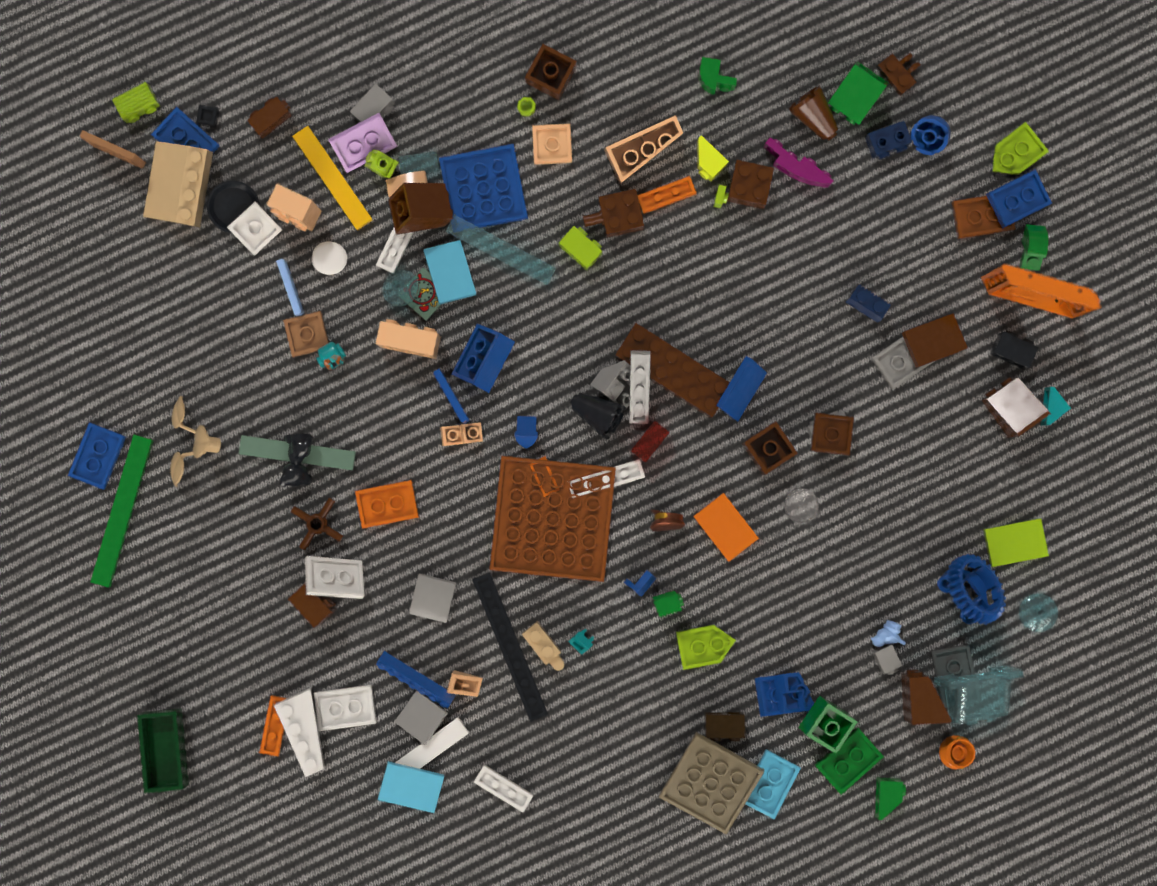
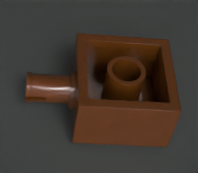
[582,189,644,238]

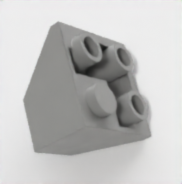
[590,361,631,410]

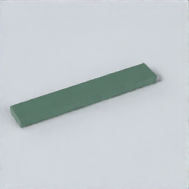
[239,435,356,470]

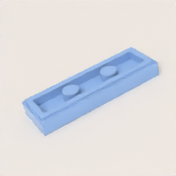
[276,259,305,317]

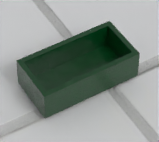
[137,708,189,793]

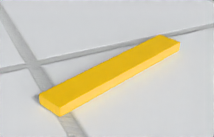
[292,126,373,231]

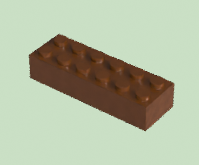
[615,323,730,418]

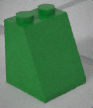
[828,61,889,125]

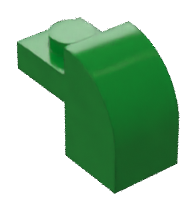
[698,57,737,95]
[1020,224,1048,271]

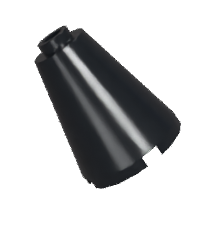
[570,393,626,440]

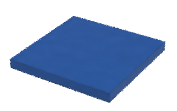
[439,144,528,233]

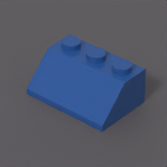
[452,324,515,393]

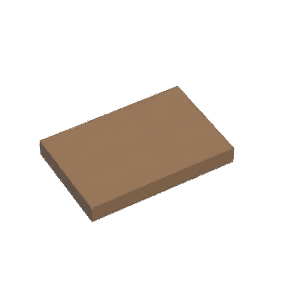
[80,130,146,169]

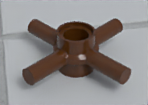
[291,497,344,550]

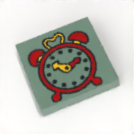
[398,267,442,321]

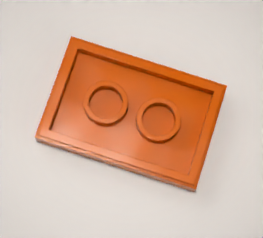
[355,480,419,529]
[693,493,759,562]

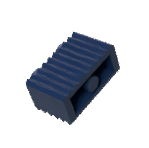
[846,285,891,323]

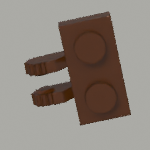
[877,53,921,96]

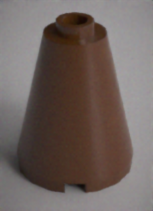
[788,85,838,141]

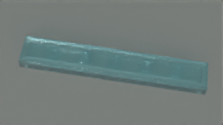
[446,215,556,285]

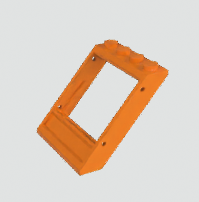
[981,264,1101,318]

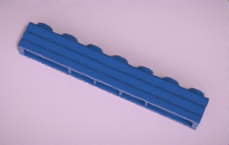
[376,651,456,709]

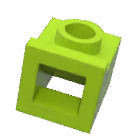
[364,149,398,179]

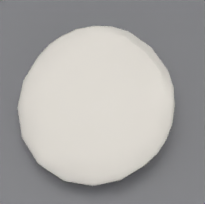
[312,241,347,275]

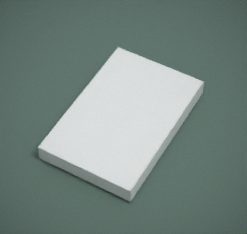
[305,556,364,599]
[314,684,377,731]

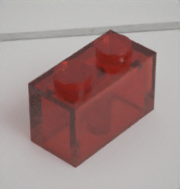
[630,421,670,463]

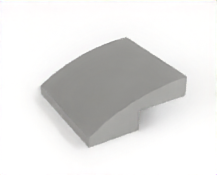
[409,574,456,623]

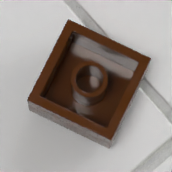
[525,44,577,100]
[727,160,774,209]
[742,421,798,475]
[288,583,337,628]

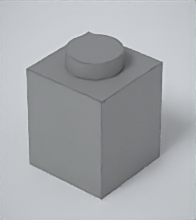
[871,644,902,675]

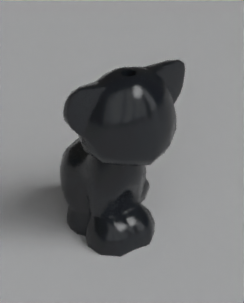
[280,434,313,487]

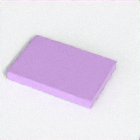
[328,113,397,173]

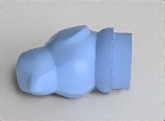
[871,620,906,647]

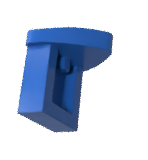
[514,416,538,449]
[623,570,657,596]

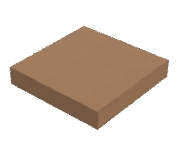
[283,311,329,358]

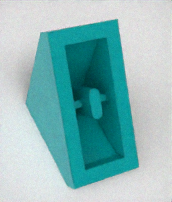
[1040,386,1071,426]

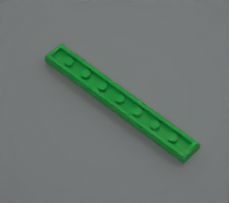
[90,434,154,588]

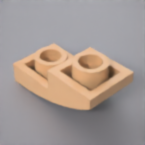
[386,171,428,198]
[440,422,483,446]

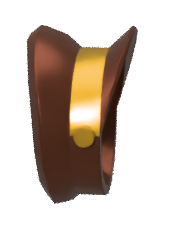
[650,510,685,531]

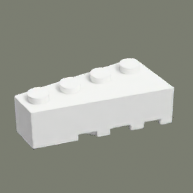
[274,688,325,777]

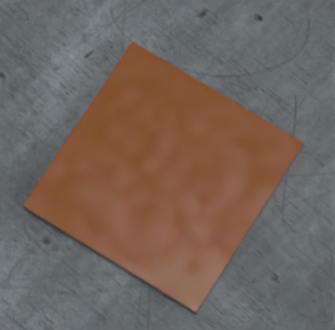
[490,456,616,582]

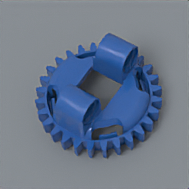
[937,554,1006,624]

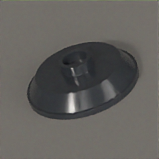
[207,180,260,233]

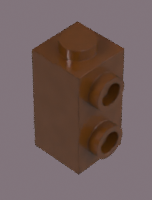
[247,96,292,139]

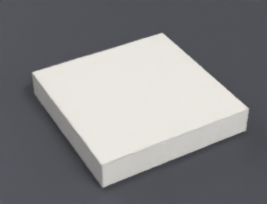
[227,201,282,256]

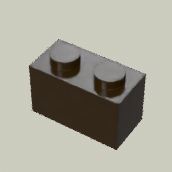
[704,712,745,741]

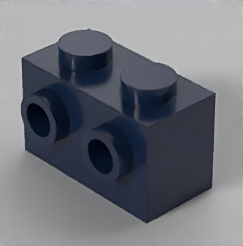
[865,121,912,160]

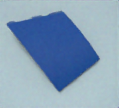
[755,672,814,717]

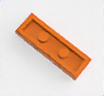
[637,176,697,215]
[259,695,286,757]

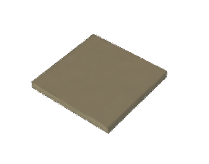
[659,732,764,835]

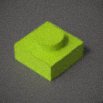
[713,185,729,208]

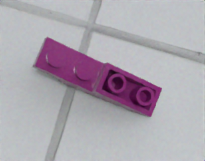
[763,137,833,187]

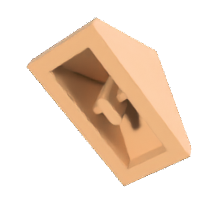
[447,670,483,697]

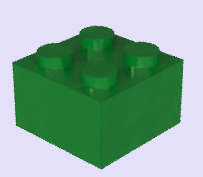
[798,696,858,754]

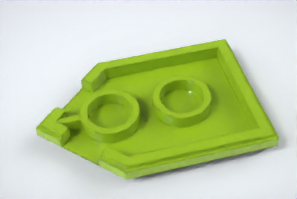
[992,122,1049,175]
[676,625,736,670]

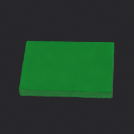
[815,727,884,795]

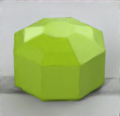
[517,97,536,117]

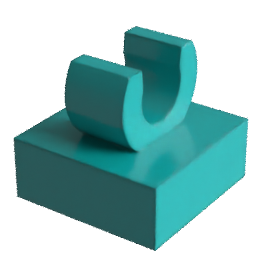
[568,629,594,655]

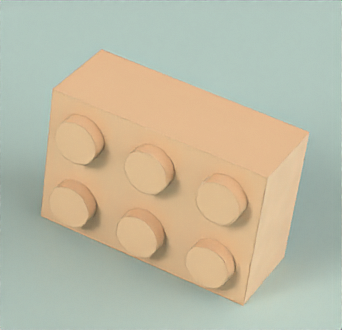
[267,184,322,232]
[376,319,441,359]

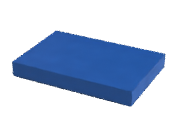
[151,107,220,153]
[986,169,1052,228]
[716,356,767,422]
[433,369,471,424]
[68,422,127,490]

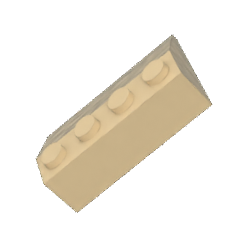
[143,141,213,228]

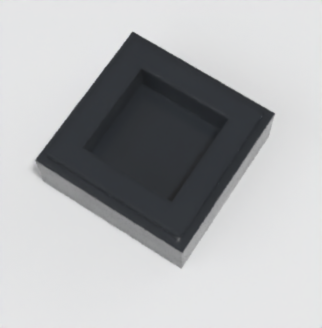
[196,104,219,127]

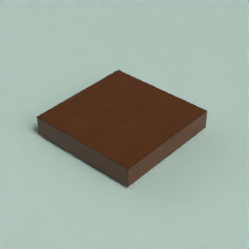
[810,413,854,456]

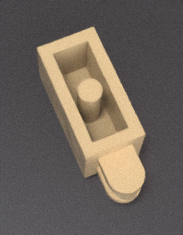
[522,621,564,671]

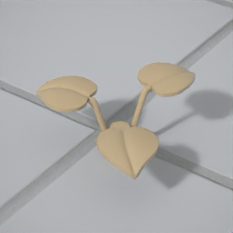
[170,396,221,487]

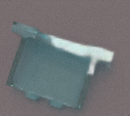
[934,665,1024,725]

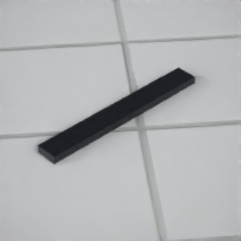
[472,572,548,722]

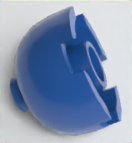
[910,115,951,155]

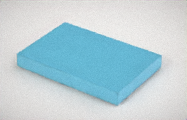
[423,240,476,305]
[745,749,801,819]
[378,761,444,813]

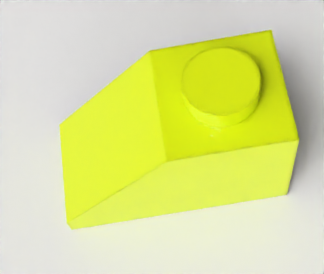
[697,135,729,181]

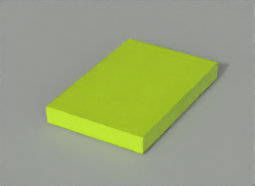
[983,518,1049,567]

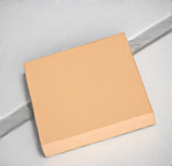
[532,124,572,165]

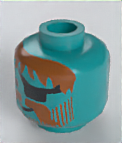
[316,342,346,370]

